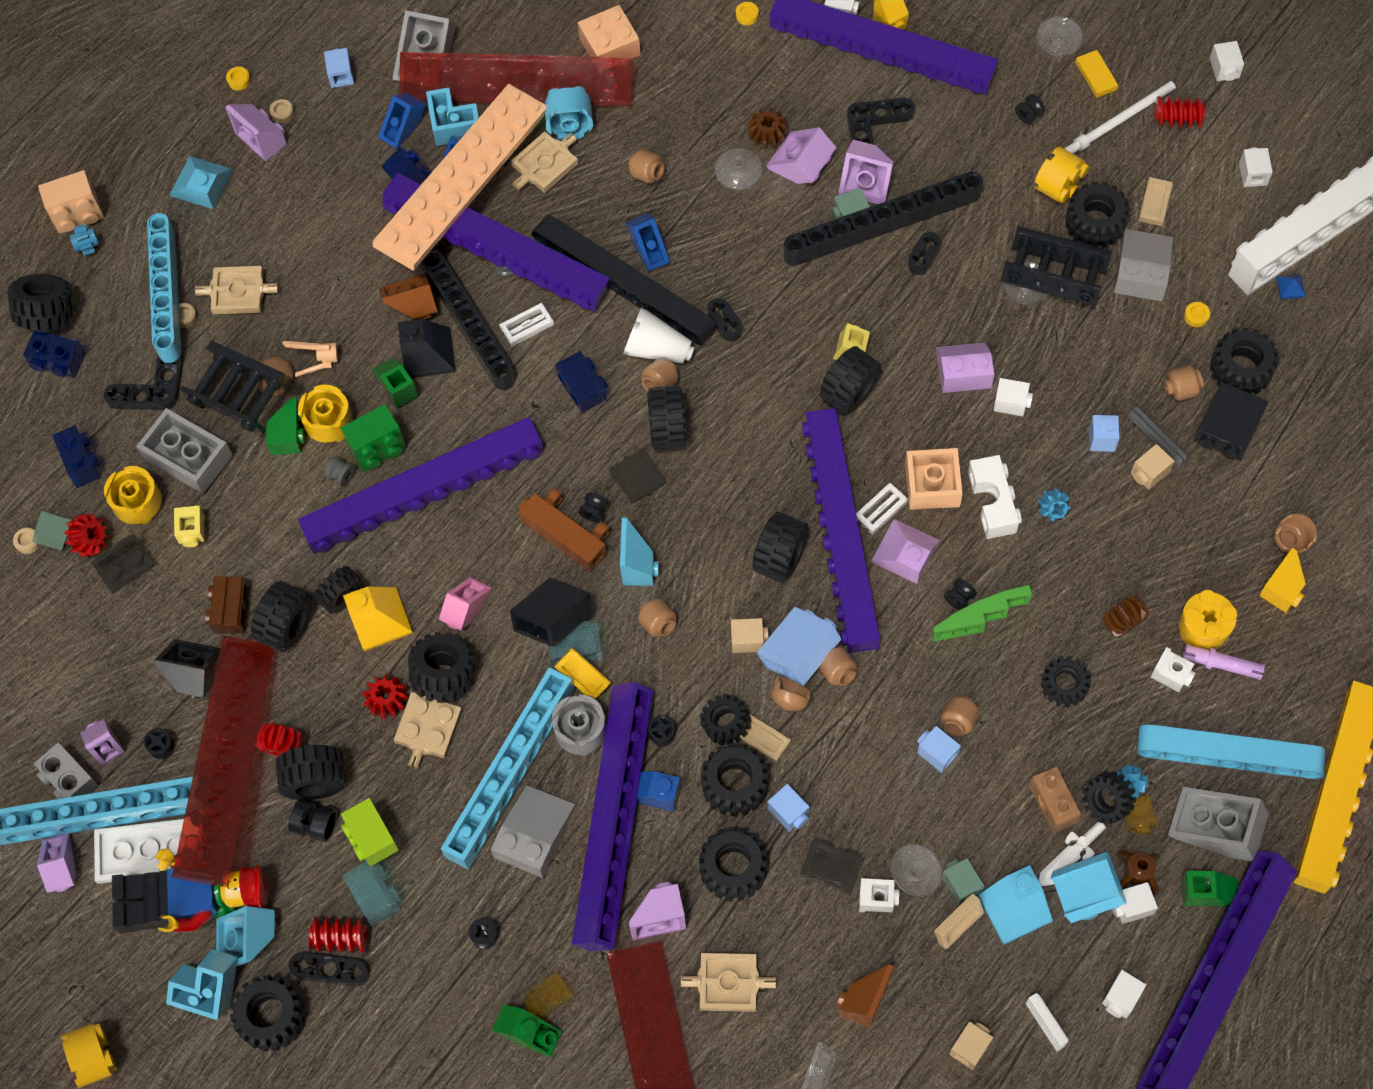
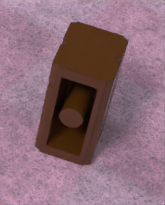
[205,576,249,634]

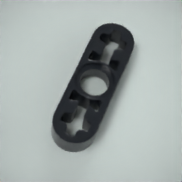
[288,952,369,987]

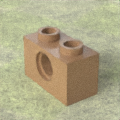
[1029,767,1081,834]

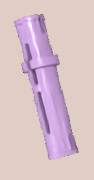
[1182,644,1265,680]

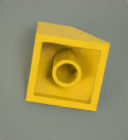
[343,587,413,651]

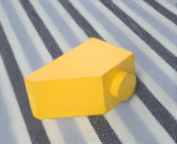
[873,0,909,30]
[1259,548,1305,613]

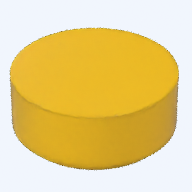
[736,2,759,25]
[226,67,251,90]
[1184,302,1210,327]

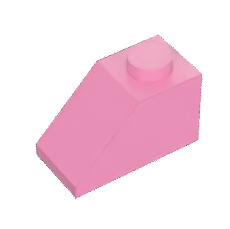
[439,577,492,630]

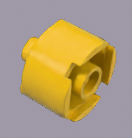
[1035,146,1090,203]
[298,385,353,443]
[104,466,162,524]
[1178,590,1237,650]
[61,1022,117,1088]

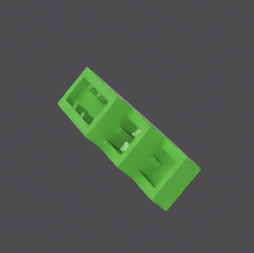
[932,585,1032,642]

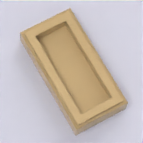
[1139,177,1173,226]
[739,714,791,763]
[934,893,984,949]

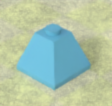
[170,156,233,209]
[620,518,659,586]
[978,865,1053,945]
[216,906,276,967]

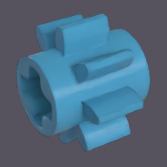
[70,224,99,256]
[1037,488,1071,521]
[1116,766,1148,798]

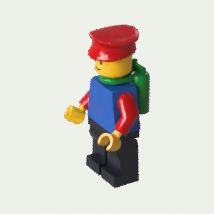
[112,848,270,934]

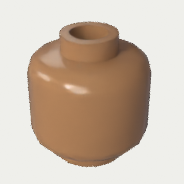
[628,149,665,184]
[642,358,678,392]
[1164,365,1204,401]
[638,599,677,637]
[818,647,857,686]
[941,696,979,736]

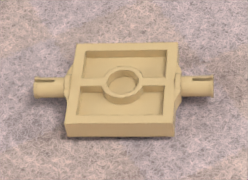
[511,132,578,193]
[195,266,279,314]
[394,692,462,769]
[681,953,776,1012]

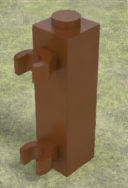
[518,488,610,573]

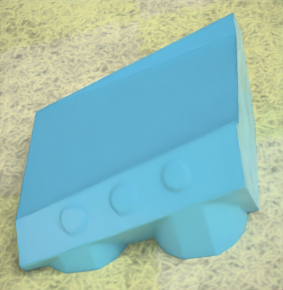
[1051,852,1127,923]

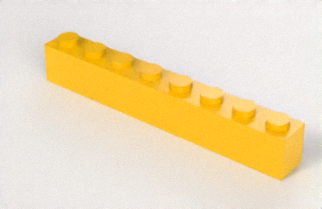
[1293,681,1373,894]

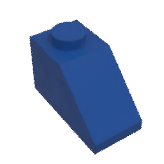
[378,93,426,148]
[625,213,670,271]
[636,771,681,812]

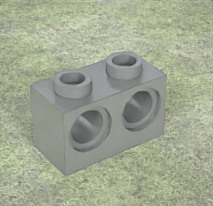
[34,742,98,799]

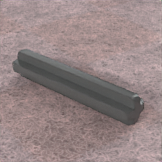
[1128,406,1188,466]

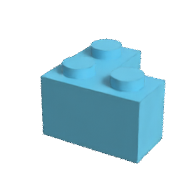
[426,88,479,146]
[166,949,237,1020]

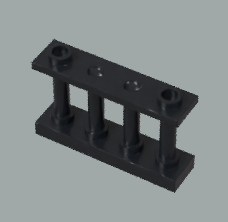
[1001,226,1112,307]
[180,340,295,434]

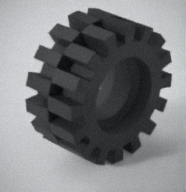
[314,566,364,614]
[1041,656,1091,707]
[700,694,751,746]
[1082,771,1136,824]

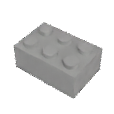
[136,408,233,494]

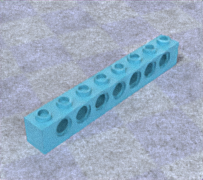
[441,667,575,870]
[0,776,207,845]

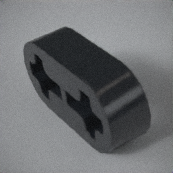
[908,232,941,275]
[708,298,742,342]

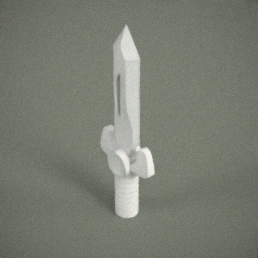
[1039,822,1106,886]

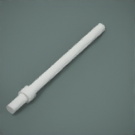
[1064,81,1176,154]

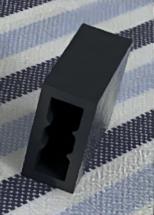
[1194,382,1269,461]
[510,577,593,647]

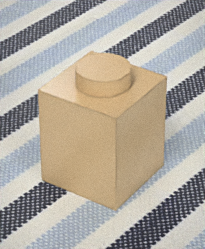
[1131,444,1175,490]
[731,618,768,653]
[949,1021,993,1070]

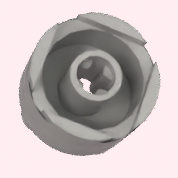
[552,695,606,756]

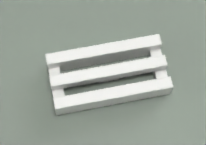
[499,303,554,347]
[856,483,908,535]
[1025,993,1069,1051]

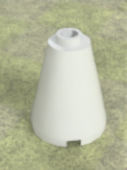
[623,308,694,364]

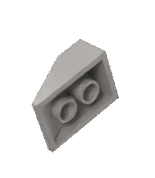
[393,10,456,89]
[1114,229,1173,301]
[491,785,576,878]
[1168,787,1269,862]

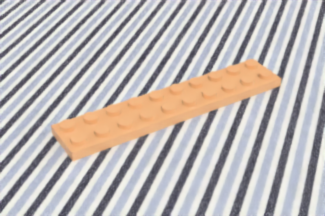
[373,84,546,271]

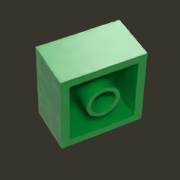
[340,404,406,472]

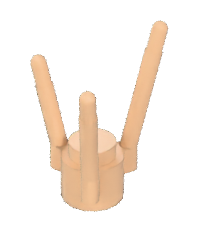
[282,341,338,377]

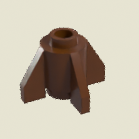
[1116,850,1160,897]

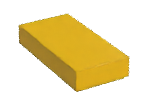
[1075,50,1118,98]
[554,647,611,699]

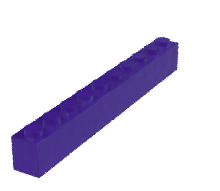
[770,0,998,95]
[382,173,610,312]
[802,408,880,654]
[298,417,544,554]
[572,682,653,951]
[1136,850,1297,1089]

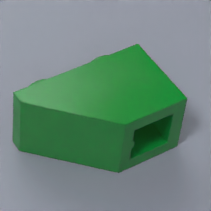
[372,358,418,408]
[266,398,305,455]
[1181,871,1238,907]
[492,1005,562,1057]

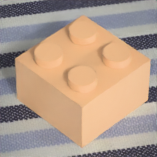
[578,5,641,73]
[38,170,104,234]
[905,448,963,510]

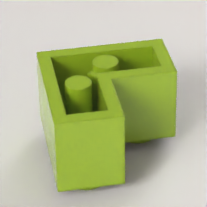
[341,798,399,867]

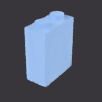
[757,607,841,686]

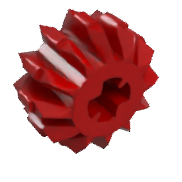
[63,513,109,557]
[362,673,408,720]
[256,723,303,757]

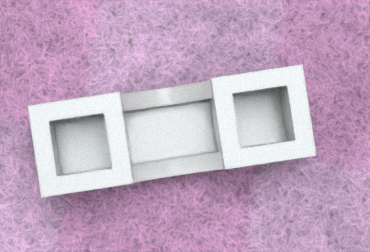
[968,455,1022,539]

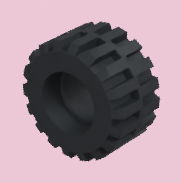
[1065,181,1130,248]
[8,273,73,331]
[1210,328,1279,394]
[819,346,882,415]
[647,385,687,451]
[752,511,808,583]
[251,581,312,652]
[408,632,475,703]
[701,743,769,817]
[275,745,346,800]
[699,827,767,902]
[230,975,306,1051]

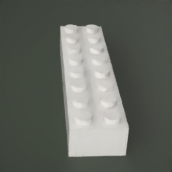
[1229,157,1373,296]

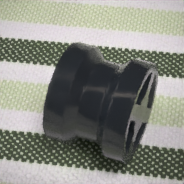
[1015,94,1045,124]
[578,492,609,523]
[944,578,977,610]
[648,715,675,747]
[143,728,175,760]
[469,918,498,950]

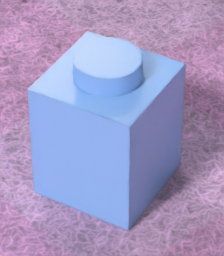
[324,48,354,88]
[1089,415,1119,452]
[917,726,961,773]
[767,784,809,832]

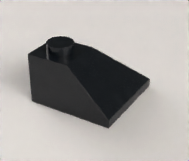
[398,319,455,378]
[154,639,224,698]

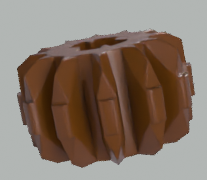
[748,108,788,149]
[1103,595,1150,636]

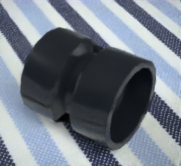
[288,799,337,842]

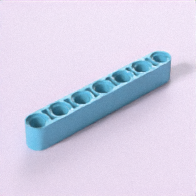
[147,213,181,363]
[1137,725,1325,779]

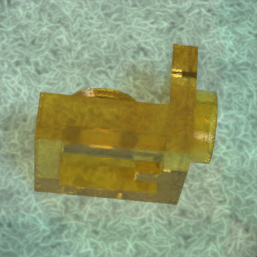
[1125,795,1158,835]
[525,973,573,1020]

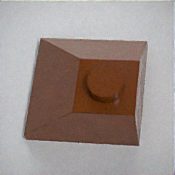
[378,274,437,319]
[836,964,894,1029]

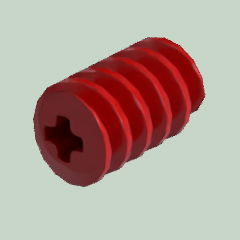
[1154,96,1205,129]
[309,916,369,953]

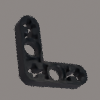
[847,98,915,145]
[103,351,183,410]

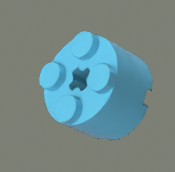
[544,86,593,140]

